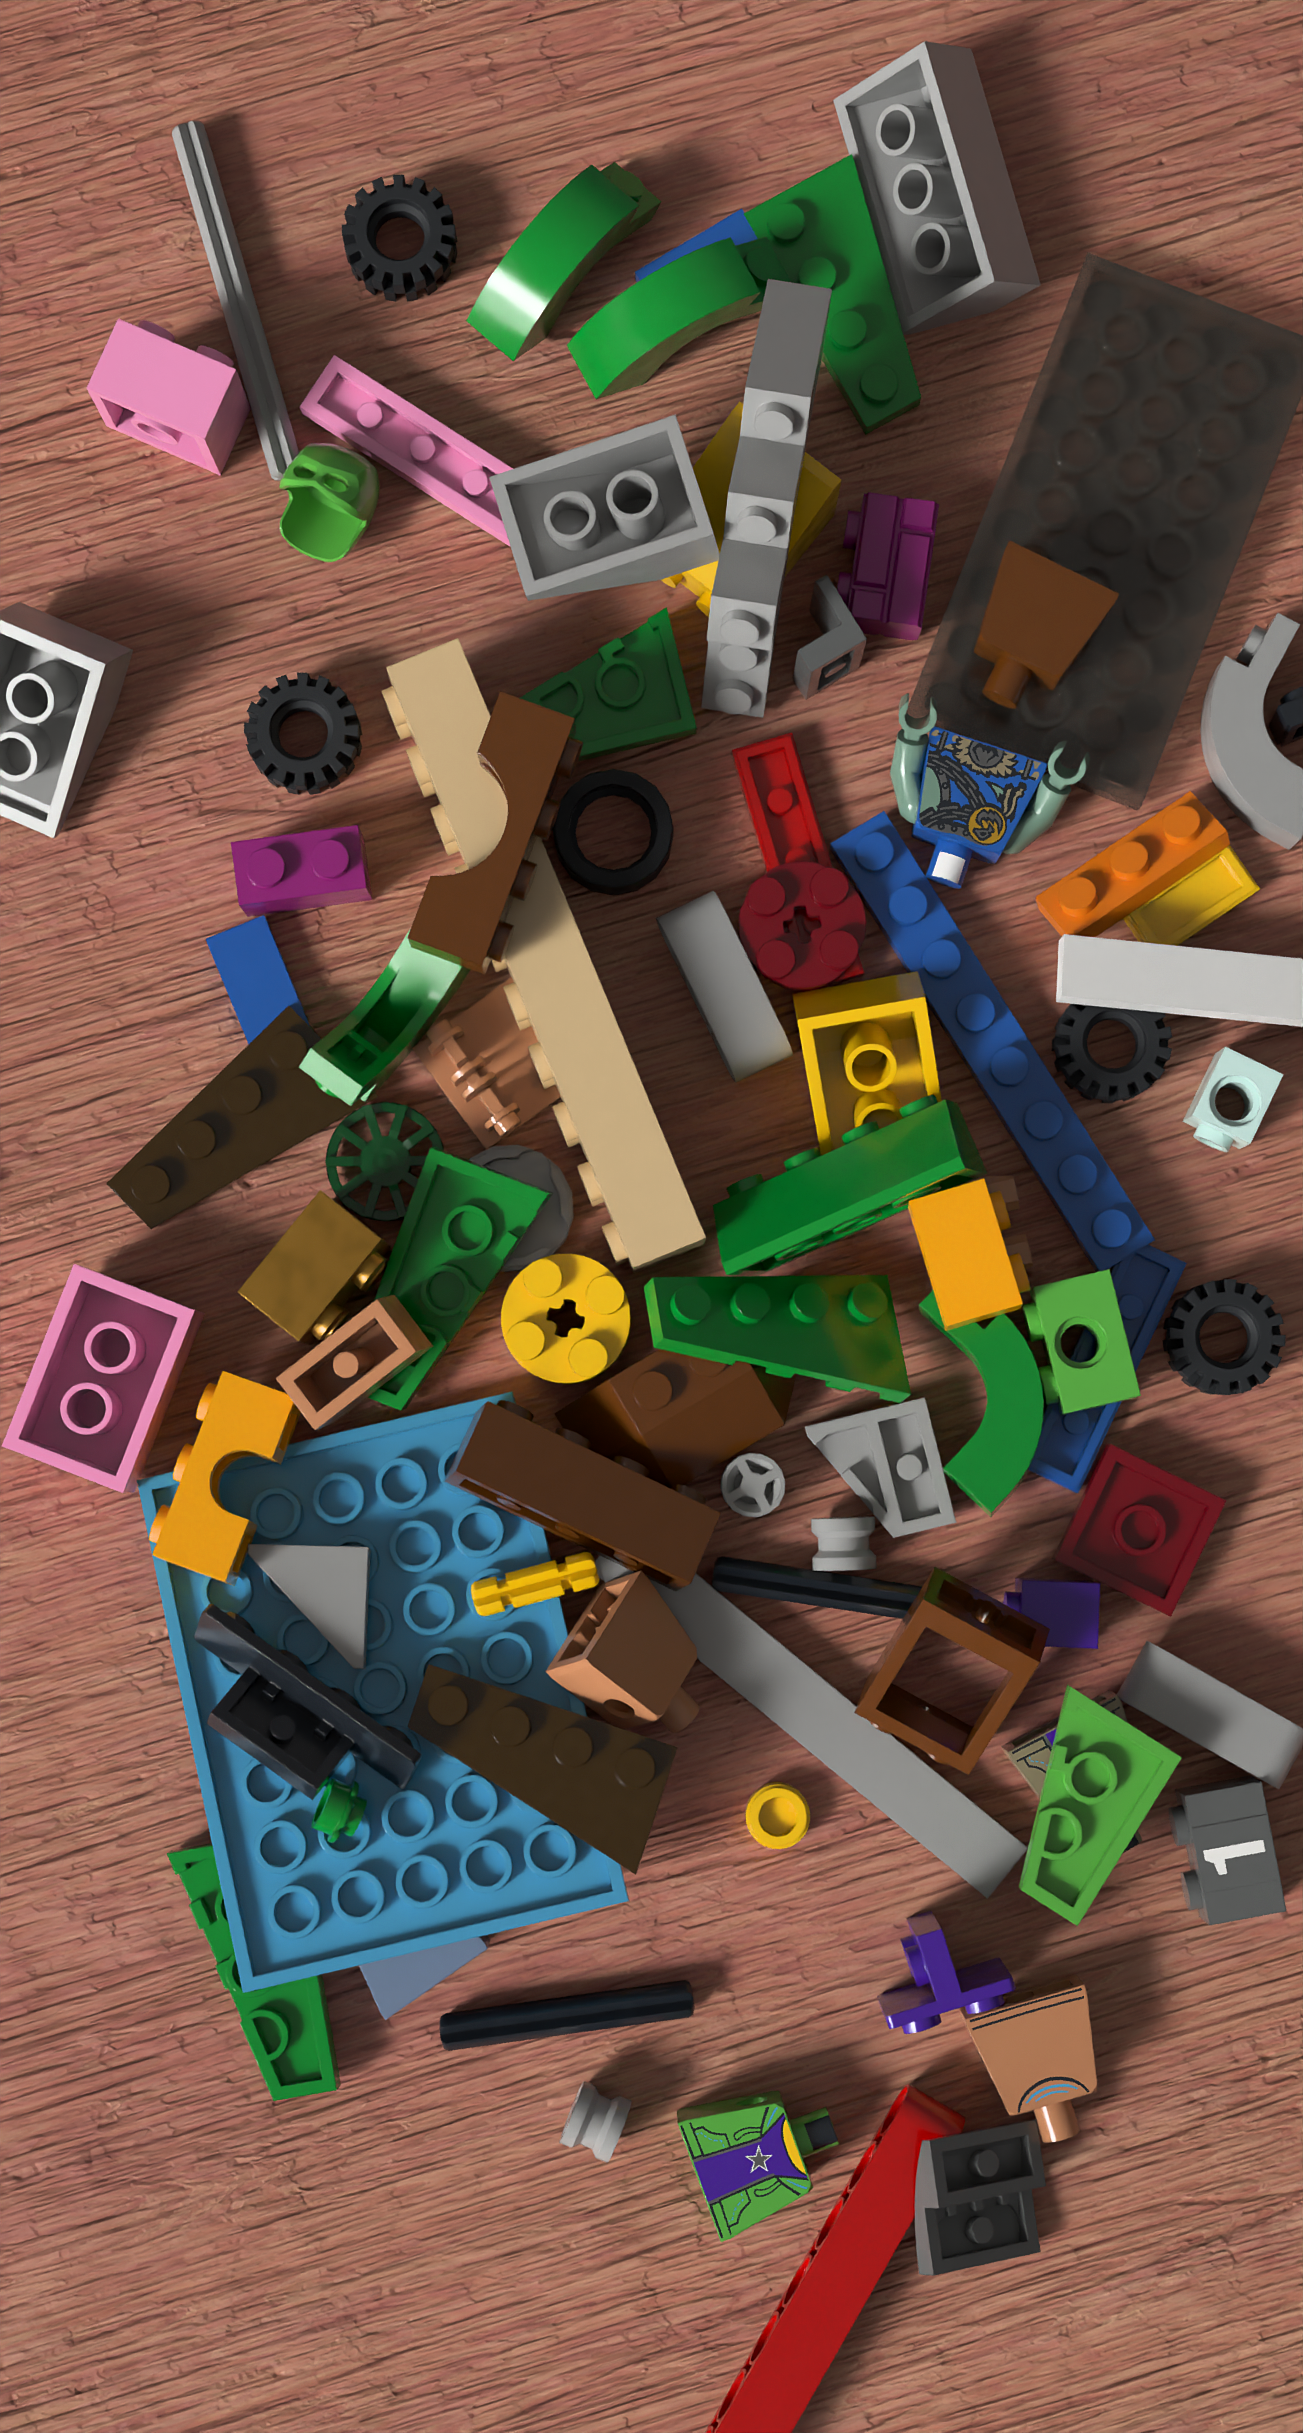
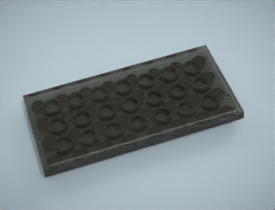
[907,253,1303,811]

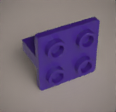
[877,1911,1016,2034]

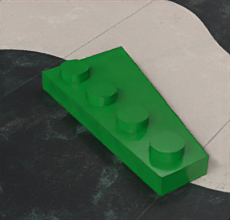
[744,154,921,435]
[644,1275,911,1403]
[167,1843,341,2101]

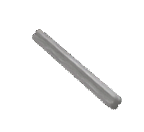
[172,121,299,481]

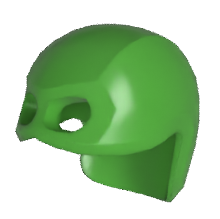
[279,443,379,562]

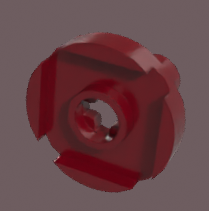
[738,861,866,991]

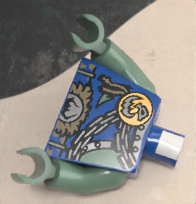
[890,693,1090,889]

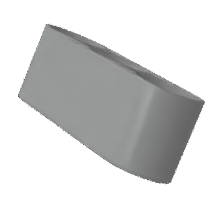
[656,891,793,1083]
[1117,1641,1303,1789]

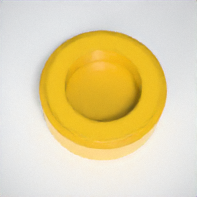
[745,1782,810,1849]

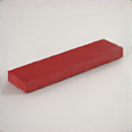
[731,732,864,992]

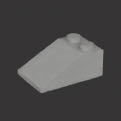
[489,414,720,601]
[0,602,133,838]

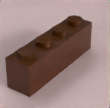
[444,1400,721,1592]

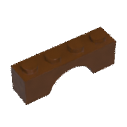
[407,691,583,974]

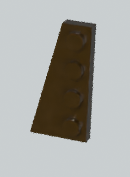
[106,1006,379,1229]
[407,1664,678,1875]

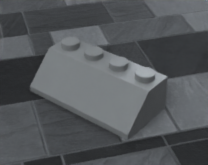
[833,41,1041,335]

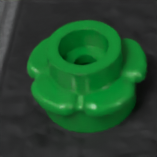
[312,1778,367,1843]

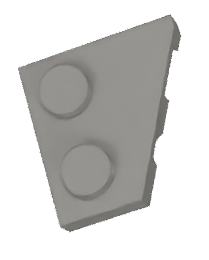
[805,1397,956,1538]

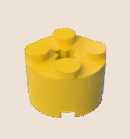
[501,1254,631,1384]

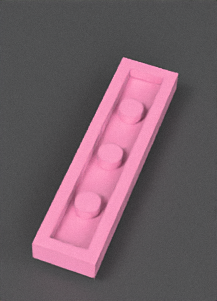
[300,355,513,547]

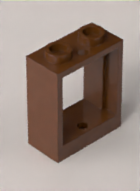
[854,1567,1050,1775]

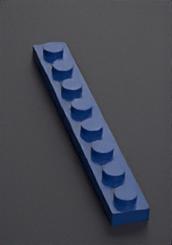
[829,811,1155,1272]

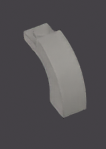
[1200,613,1303,850]

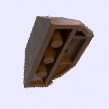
[554,1349,797,1488]

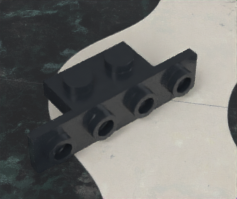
[194,1604,422,1800]

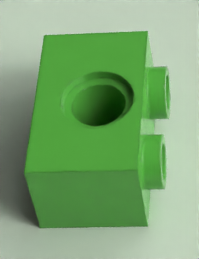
[1022,1269,1141,1416]

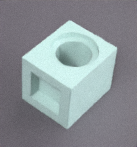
[1182,1047,1283,1152]

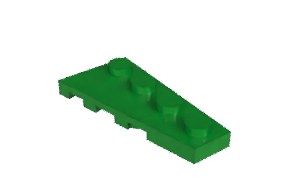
[368,1147,553,1411]

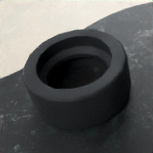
[553,769,674,896]

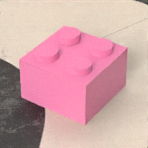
[87,319,251,475]

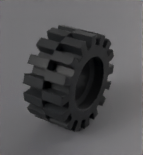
[342,175,457,302]
[244,673,362,795]
[1051,1004,1172,1103]
[1162,1279,1286,1395]

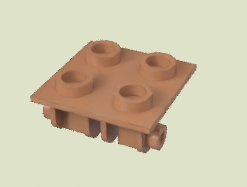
[412,977,561,1150]

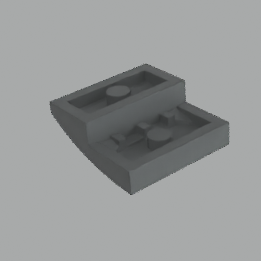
[915,2120,1046,2276]

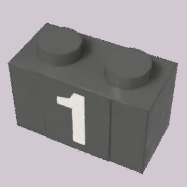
[1169,1776,1286,1925]

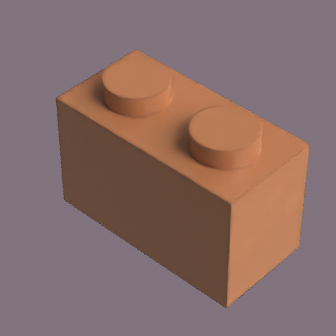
[276,1295,433,1430]

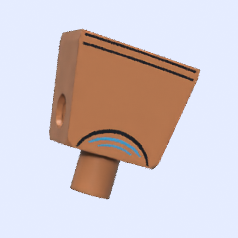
[959,1975,1097,2142]

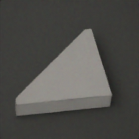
[248,1544,371,1669]

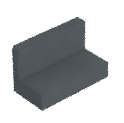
[793,575,867,700]

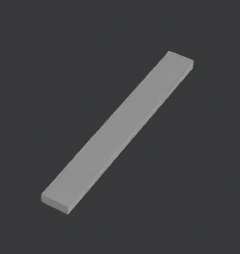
[595,1556,1028,1899]

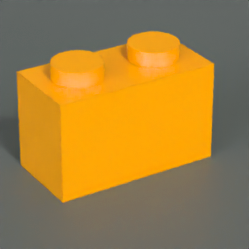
[908,1178,1030,1331]

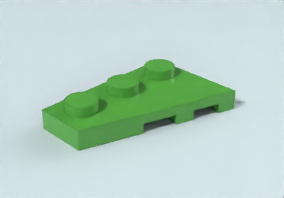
[1019,1685,1182,1926]

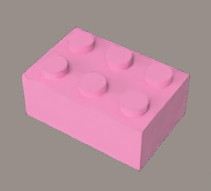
[2,1264,205,1493]

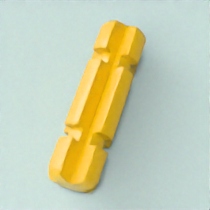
[471,1552,599,1616]

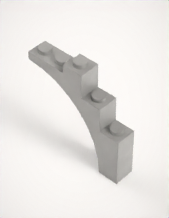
[701,279,832,718]

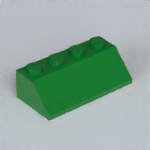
[712,1095,988,1276]

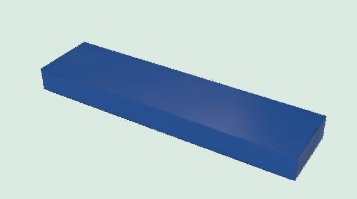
[1029,1245,1187,1493]

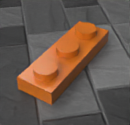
[1035,791,1230,937]

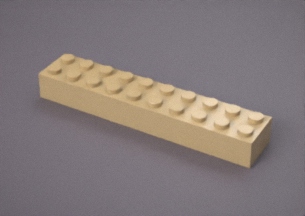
[381,638,706,1274]

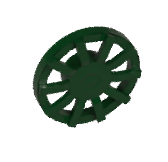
[325,1102,444,1222]

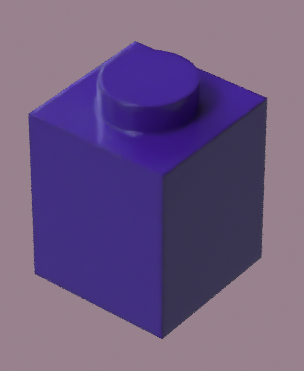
[1003,1578,1100,1649]

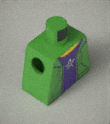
[677,2091,839,2242]

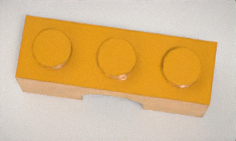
[149,1371,301,1586]

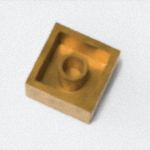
[238,1190,391,1345]

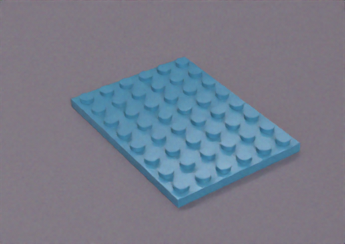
[137,1392,629,1993]

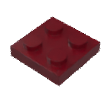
[1052,1444,1226,1617]

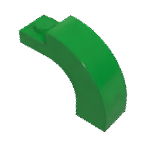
[466,162,662,361]
[567,237,791,400]
[299,930,471,1106]
[919,1290,1044,1517]

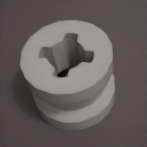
[720,1453,785,1517]
[811,1516,877,1571]
[559,2081,632,2163]

